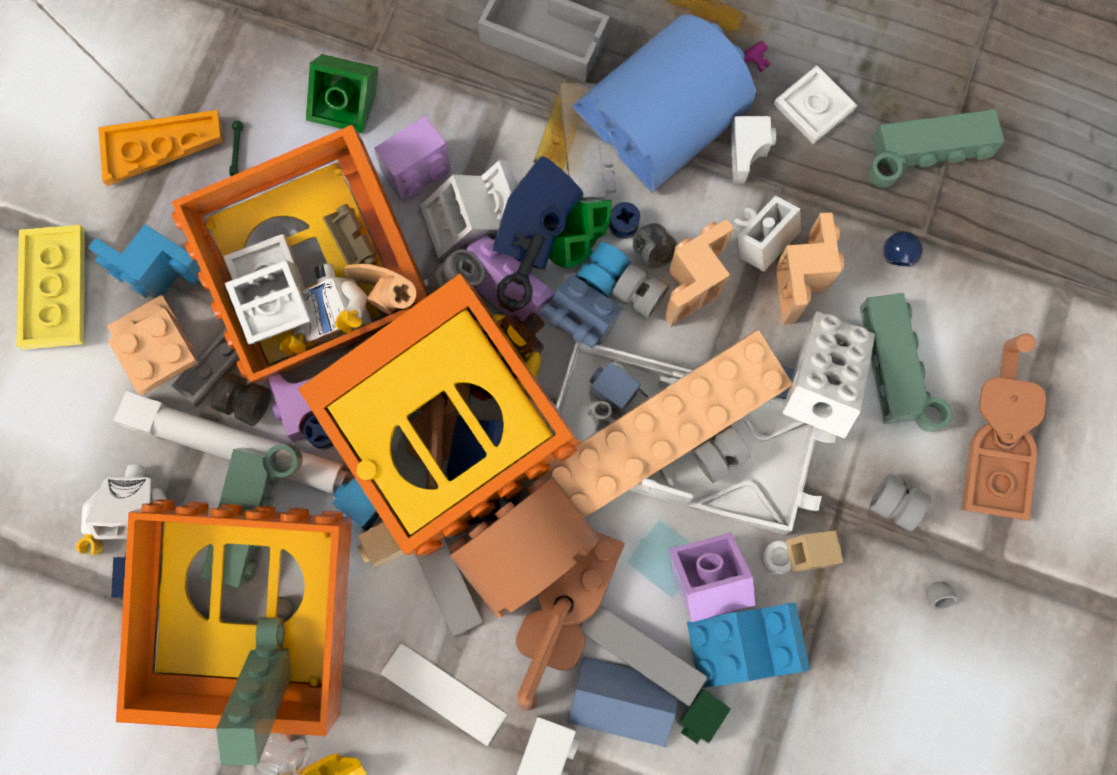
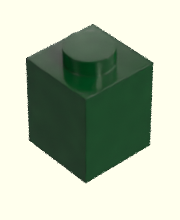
[677,689,731,745]

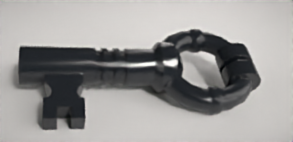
[497,232,546,313]

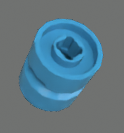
[575,242,631,298]

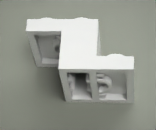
[420,160,517,259]
[223,234,312,345]

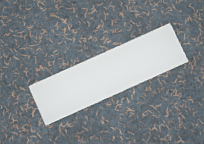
[380,643,507,746]

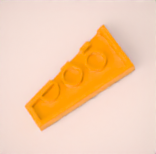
[98,110,223,186]

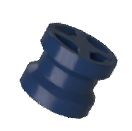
[609,202,640,239]
[303,415,334,450]

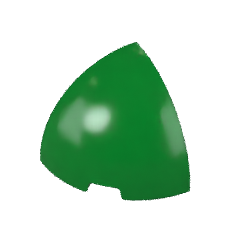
[544,199,612,268]

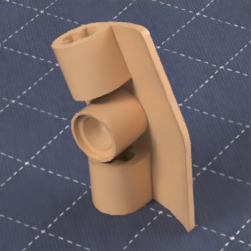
[344,264,416,317]

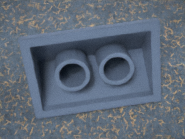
[567,657,677,747]

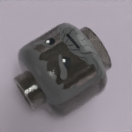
[632,223,678,269]

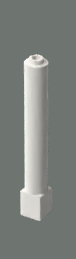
[113,391,349,494]

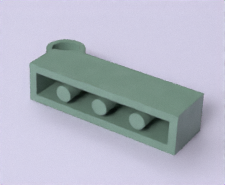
[868,109,1005,188]
[860,293,952,432]
[200,443,303,588]
[216,617,291,765]

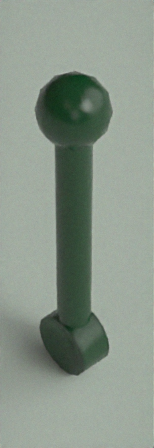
[229,120,244,176]

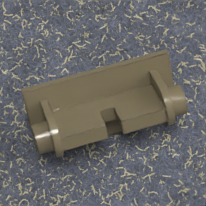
[322,204,378,265]

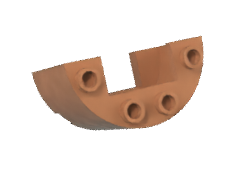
[448,476,600,619]

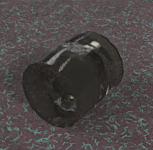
[210,371,271,426]

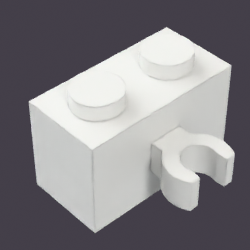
[734,196,801,272]

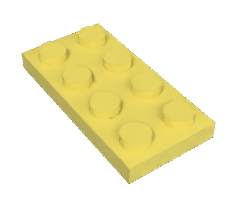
[16,225,85,350]

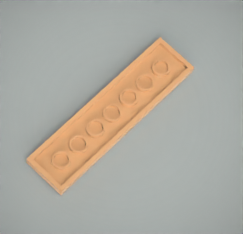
[543,330,792,518]

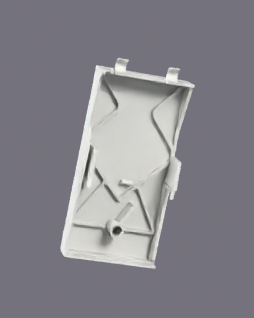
[549,342,836,536]

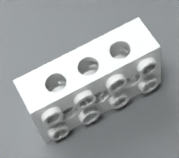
[782,311,875,439]

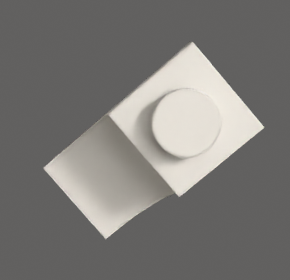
[730,116,776,184]

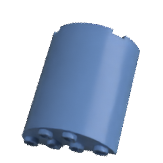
[572,15,756,193]

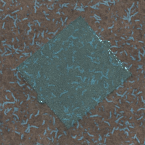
[627,521,689,598]

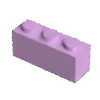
[467,235,555,321]

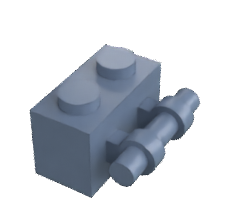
[540,274,623,349]

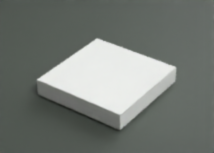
[774,66,857,144]

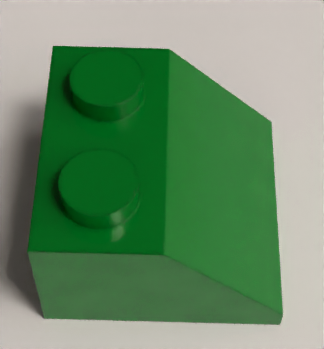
[306,54,378,133]

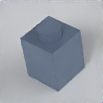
[589,362,641,416]

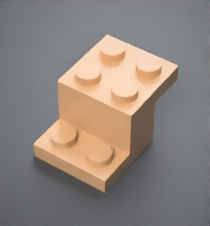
[775,212,844,325]
[664,219,734,326]
[107,295,198,396]

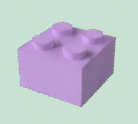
[374,116,451,201]
[669,532,756,623]

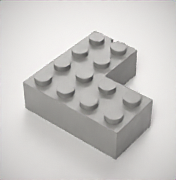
[478,0,610,83]

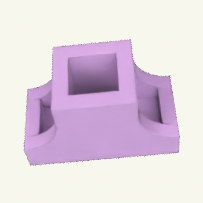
[268,374,314,442]

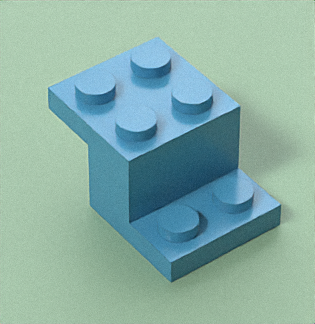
[88,224,202,299]
[687,602,810,688]

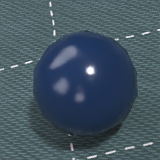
[883,231,923,267]

